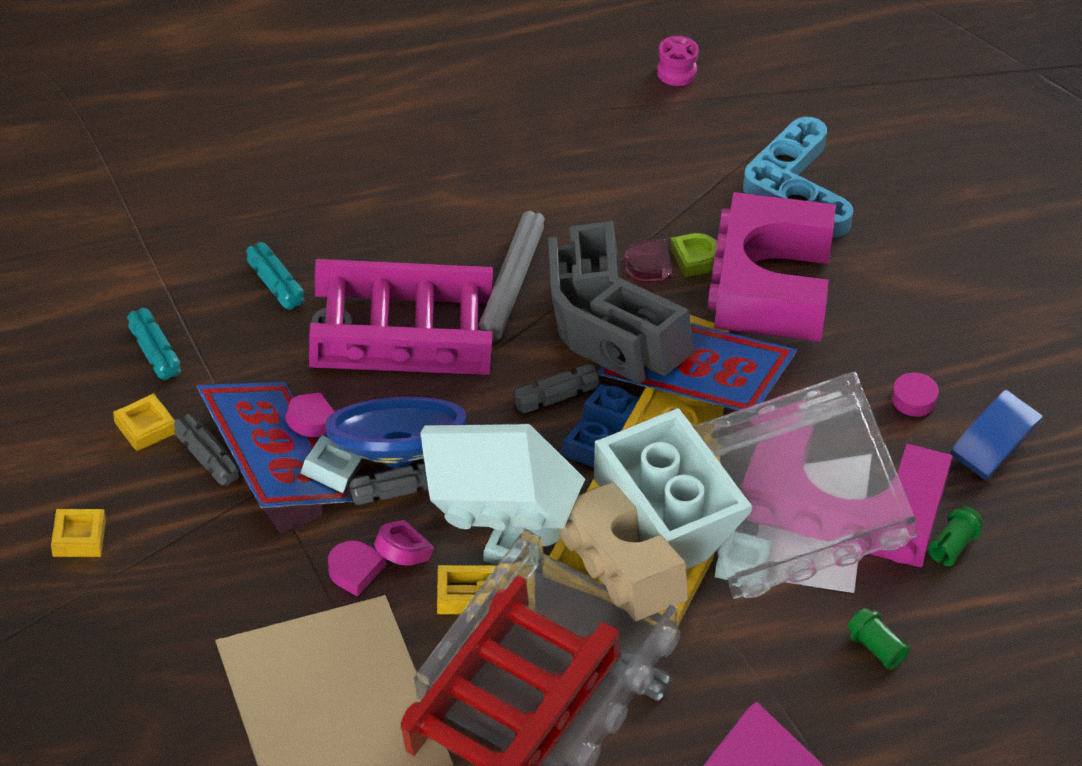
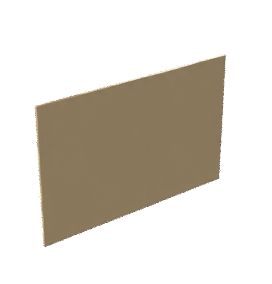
[215,595,454,766]

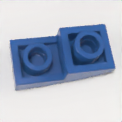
[561,384,640,468]
[950,390,1043,482]

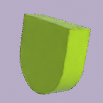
[670,233,717,278]

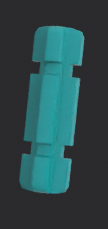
[246,242,304,310]
[127,308,181,380]

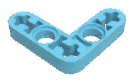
[743,117,853,237]

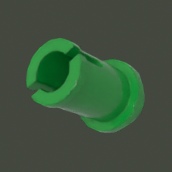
[927,506,983,566]
[847,608,911,670]

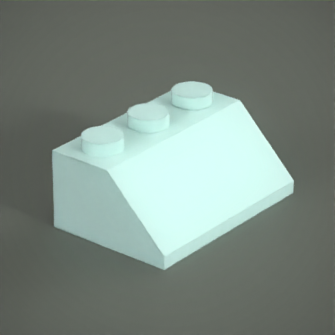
[594,408,752,569]
[421,424,585,531]

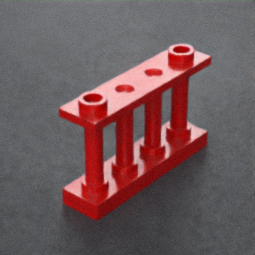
[401,575,621,766]

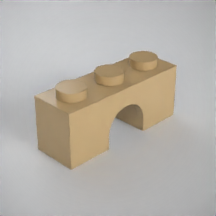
[560,482,688,622]

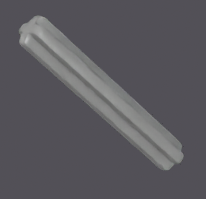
[478,210,545,342]

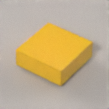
[113,393,176,452]
[51,509,106,557]

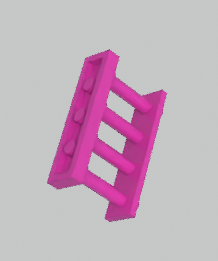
[309,259,493,375]

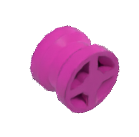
[657,36,699,86]

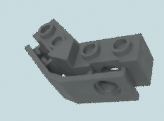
[548,221,695,384]

